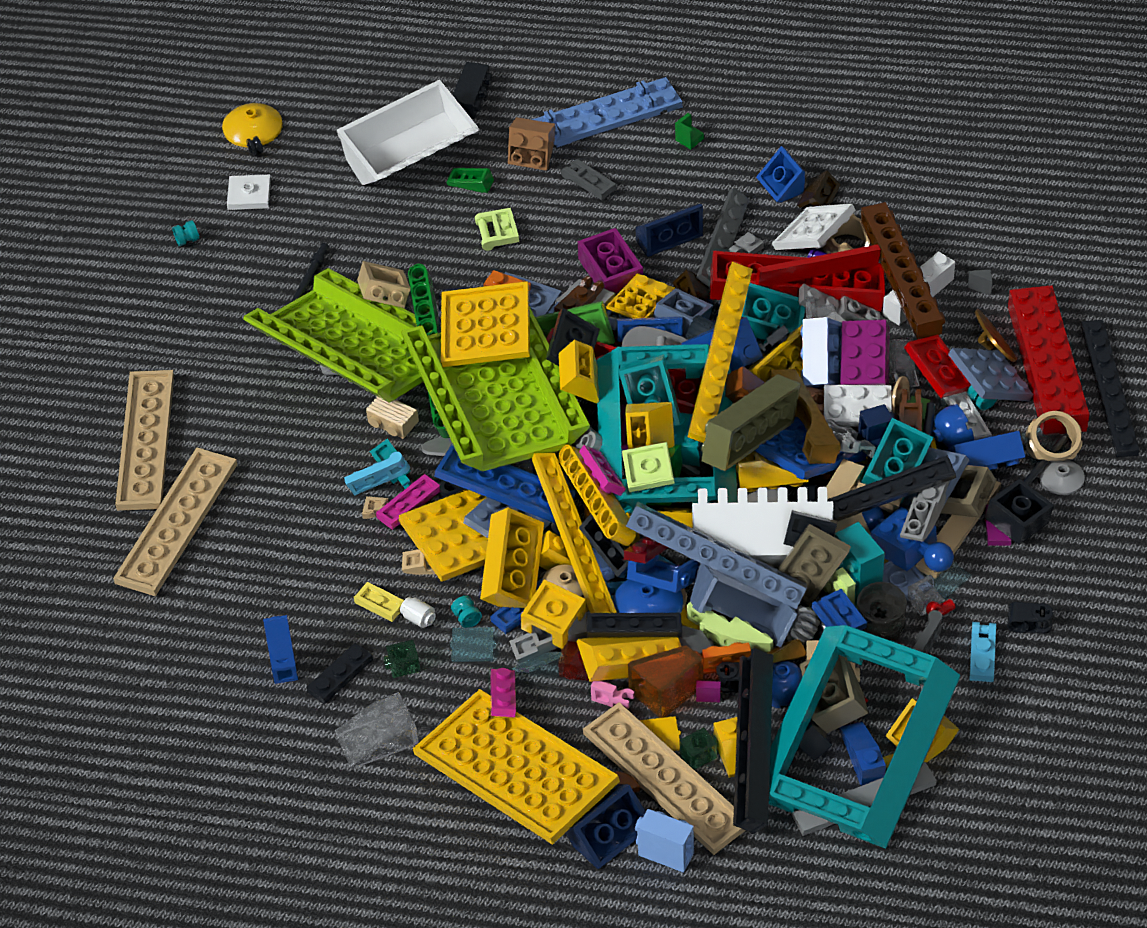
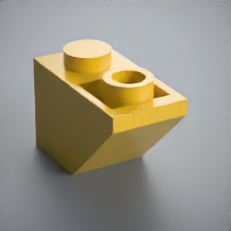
[539,530,572,571]

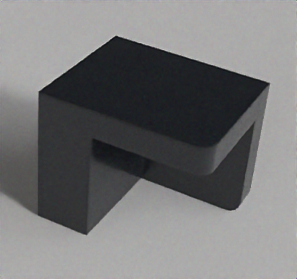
[799,718,832,761]

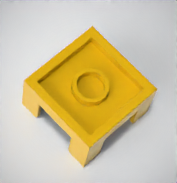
[521,579,586,649]

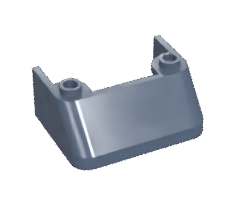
[690,563,797,647]

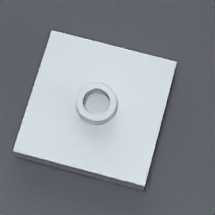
[227,175,271,210]

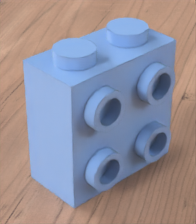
[635,809,694,873]

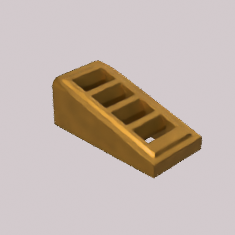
[768,639,806,663]

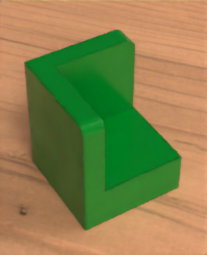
[675,113,704,150]

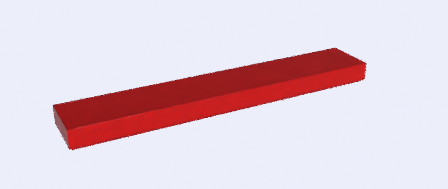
[756,244,881,287]

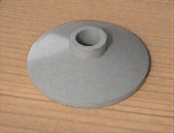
[1039,460,1085,495]

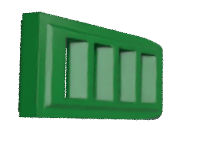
[446,168,494,193]

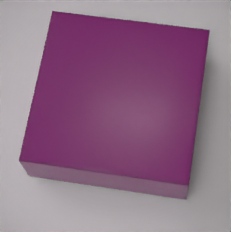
[696,681,721,703]

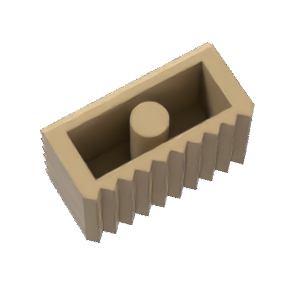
[366,397,419,439]

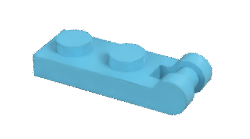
[344,452,410,496]
[969,622,996,682]

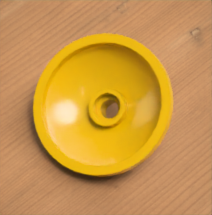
[222,103,283,147]

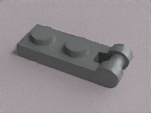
[561,159,616,200]
[910,610,943,654]

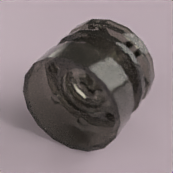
[857,582,907,642]

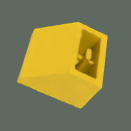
[559,340,599,404]
[625,402,675,449]

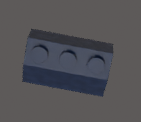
[636,204,703,257]
[565,784,646,869]

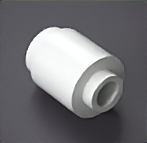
[400,597,436,628]

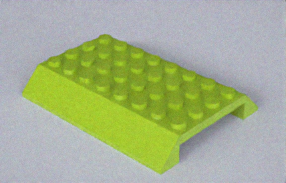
[243,268,432,403]
[401,308,590,471]

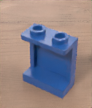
[627,554,700,593]

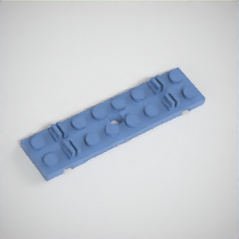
[532,77,682,147]

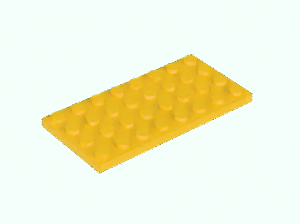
[413,689,620,845]

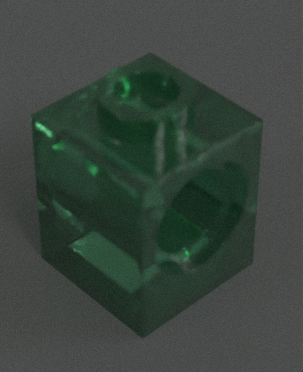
[383,640,420,678]
[679,727,719,770]

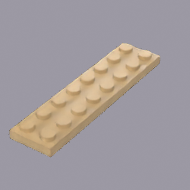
[115,370,174,511]
[113,448,237,596]
[583,702,746,855]

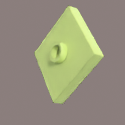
[622,442,675,492]

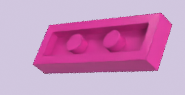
[579,445,626,496]
[376,474,440,530]
[490,668,516,717]

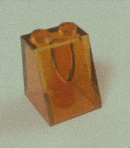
[628,645,703,718]

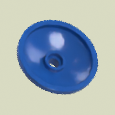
[613,579,683,613]

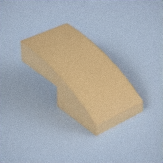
[402,549,435,575]

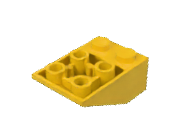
[606,273,675,318]
[736,451,808,492]

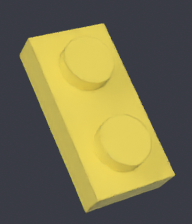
[354,582,404,622]

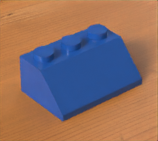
[944,431,1025,470]

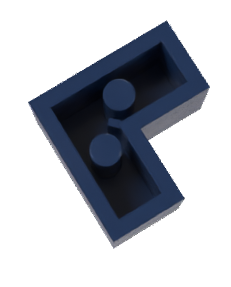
[857,404,895,463]

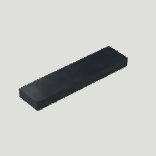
[586,613,682,637]

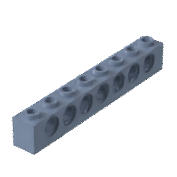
[626,502,807,609]

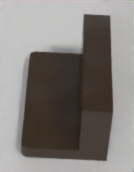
[797,171,841,208]
[672,269,715,309]

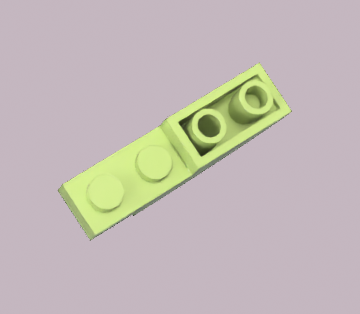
[687,602,773,653]

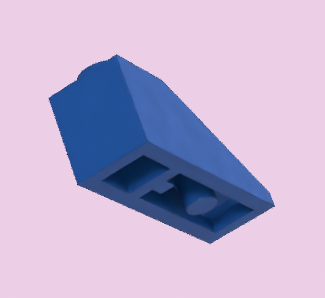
[839,722,886,786]

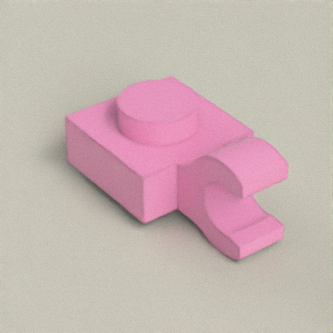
[591,681,634,709]

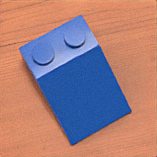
[681,317,763,371]

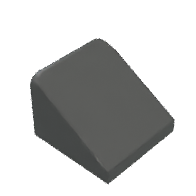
[968,270,992,295]

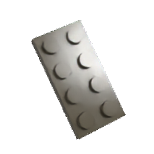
[777,524,851,606]

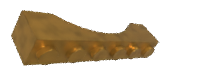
[768,369,841,464]

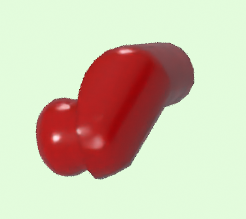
[926,599,955,616]

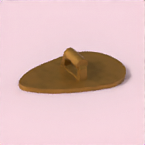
[975,309,1017,362]

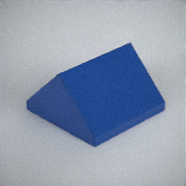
[756,146,805,203]

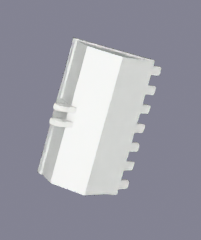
[337,79,479,185]
[692,487,833,568]

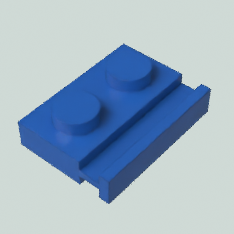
[812,589,867,630]

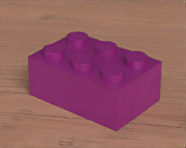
[577,228,643,296]
[841,320,890,385]

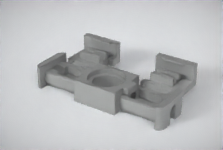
[826,419,876,458]

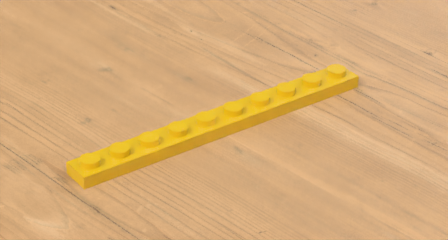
[687,262,753,443]
[532,453,617,613]

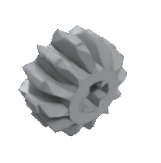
[785,605,820,646]

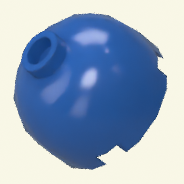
[932,404,974,448]
[772,660,802,708]

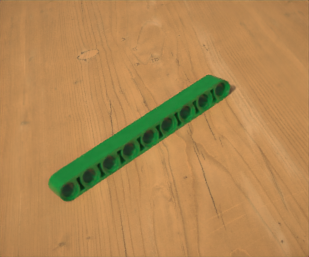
[408,264,450,438]

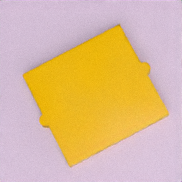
[639,716,681,751]

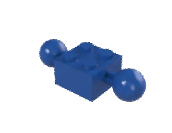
[862,506,954,572]

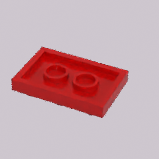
[904,335,971,398]

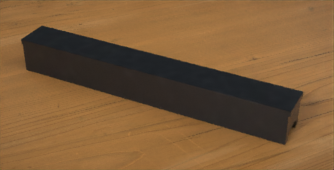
[733,648,773,834]

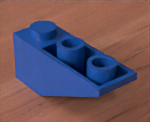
[263,615,298,684]

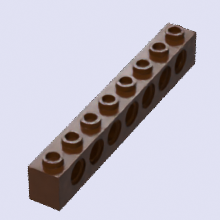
[861,202,945,340]

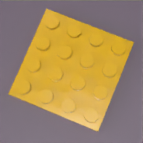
[441,281,530,367]
[399,490,488,582]

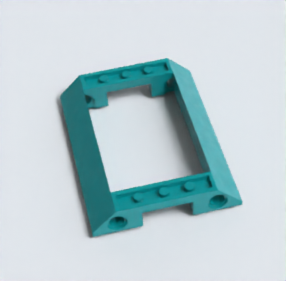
[596,344,738,513]
[769,625,961,849]

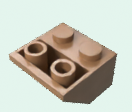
[508,117,555,170]

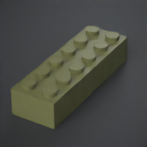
[701,374,801,471]

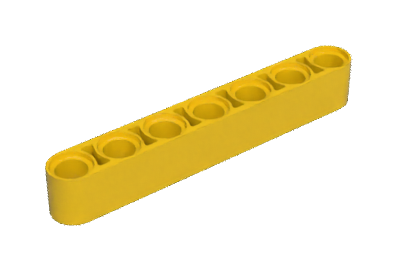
[558,445,636,546]

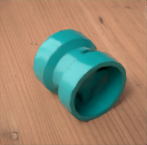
[172,220,199,246]
[967,385,997,411]
[451,596,482,628]

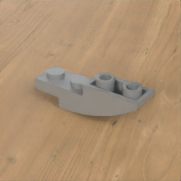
[799,284,880,321]
[900,480,950,542]
[509,611,593,664]

